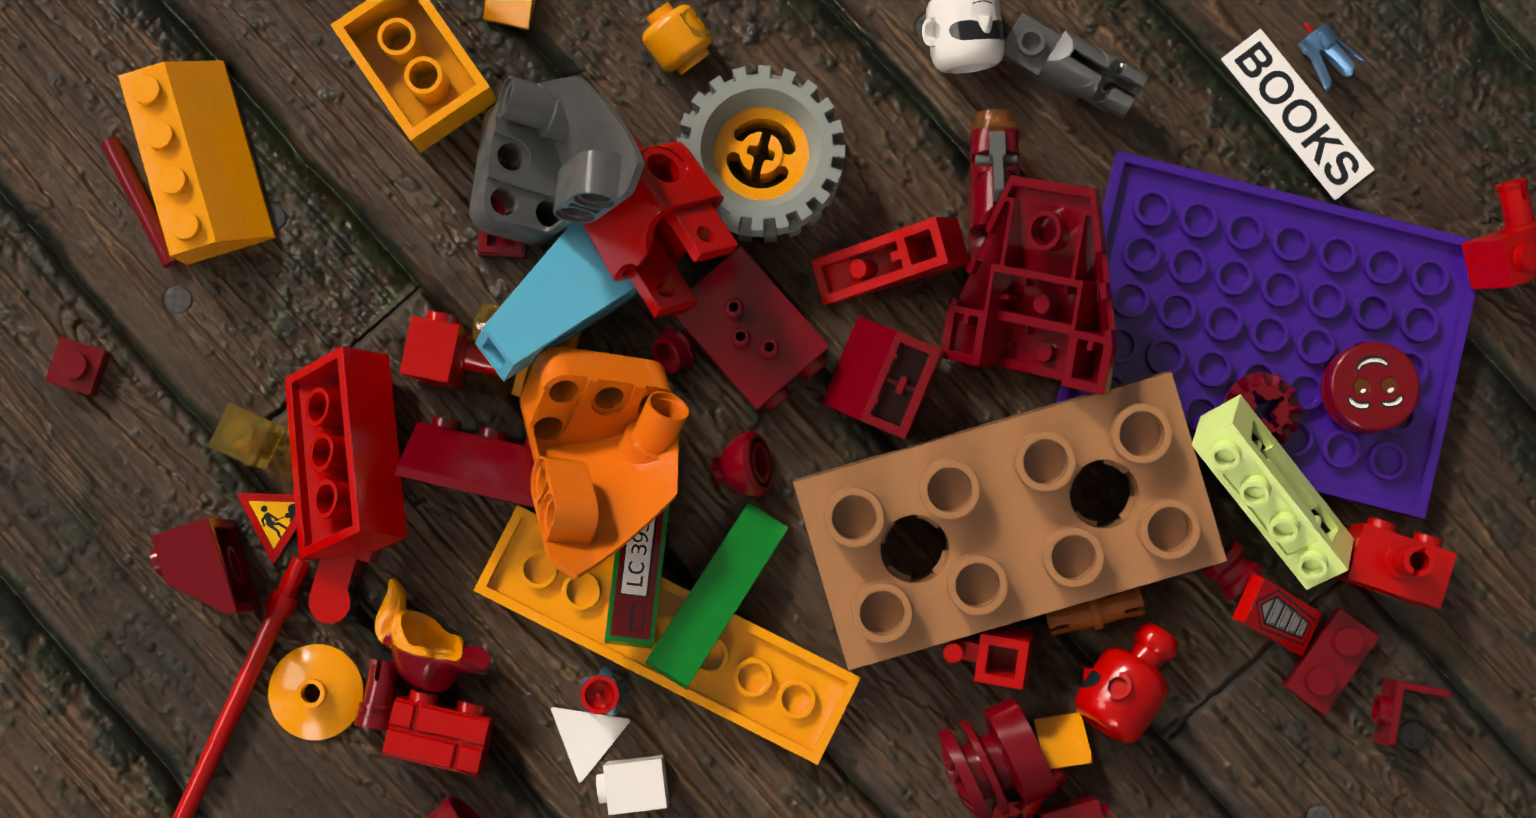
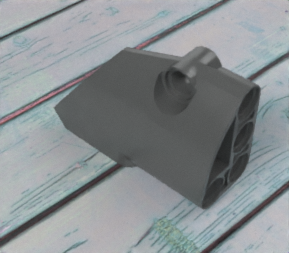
[469,75,645,246]

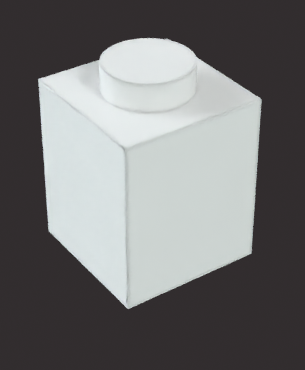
[596,755,670,815]

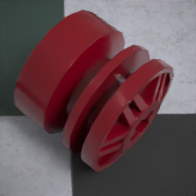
[937,697,1057,818]

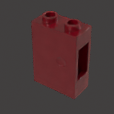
[671,246,829,413]

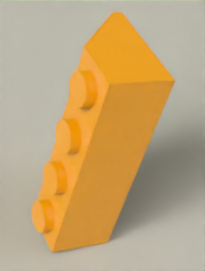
[118,60,277,265]

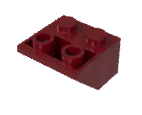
[822,316,946,440]

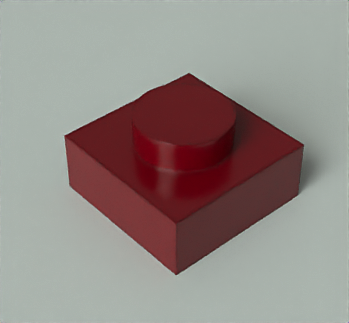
[45,336,111,397]

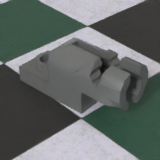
[1002,12,1148,119]

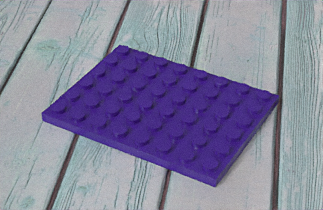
[1054,151,1477,519]

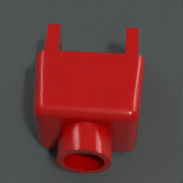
[582,133,738,318]

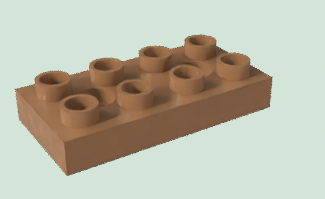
[793,372,1227,671]

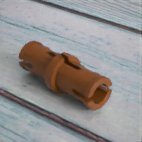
[1045,587,1145,637]

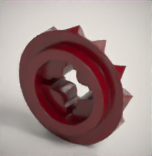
[1224,371,1303,449]

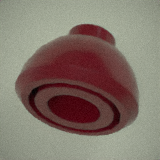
[712,430,773,497]

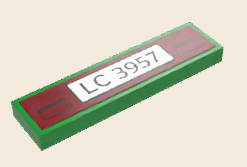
[604,504,670,649]

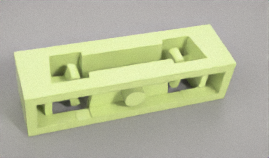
[1191,394,1354,590]

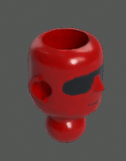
[1075,622,1178,744]

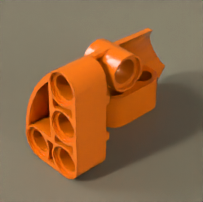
[519,347,689,580]

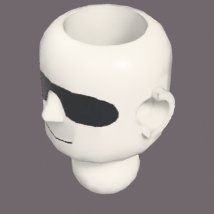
[922,0,1005,74]

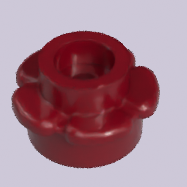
[652,328,696,373]

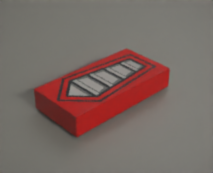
[1232,574,1322,656]

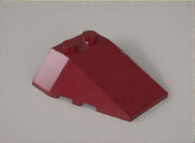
[941,175,1117,395]

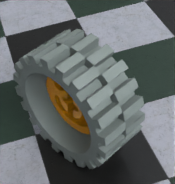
[677,65,845,243]

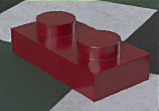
[1281,608,1380,715]

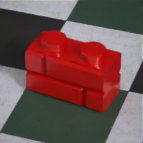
[382,689,496,777]

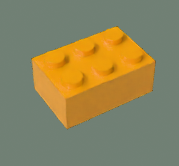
[331,0,498,153]

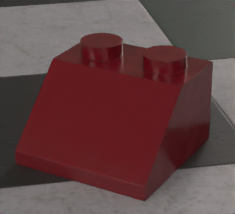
[150,517,262,615]

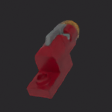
[967,109,1020,276]

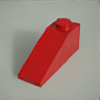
[811,216,970,306]

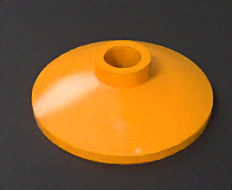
[268,644,365,740]

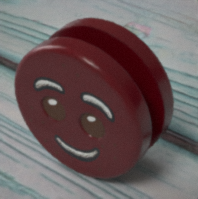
[1320,342,1420,434]

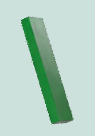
[645,503,789,690]

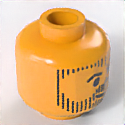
[642,2,712,75]

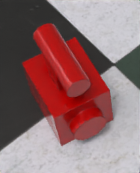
[943,625,1035,690]

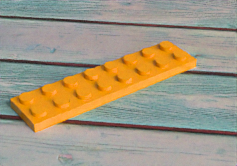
[473,505,861,765]

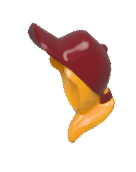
[375,578,490,692]

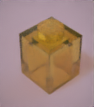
[208,402,286,469]

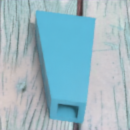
[475,223,639,382]

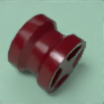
[1201,541,1264,601]

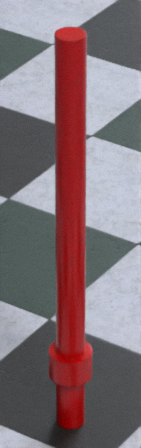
[172,555,311,818]

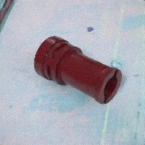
[354,658,398,731]

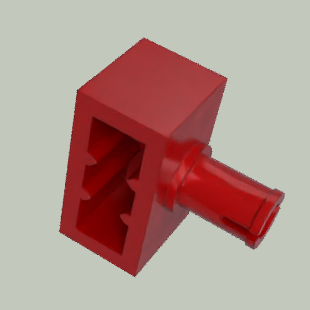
[1461,178,1536,289]
[400,310,499,392]
[1334,517,1458,609]

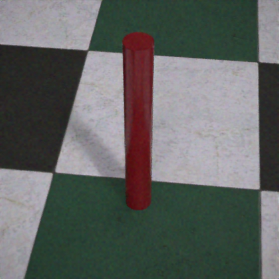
[101,137,180,268]

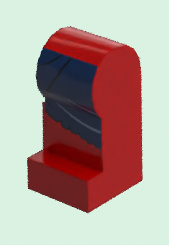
[309,549,381,624]

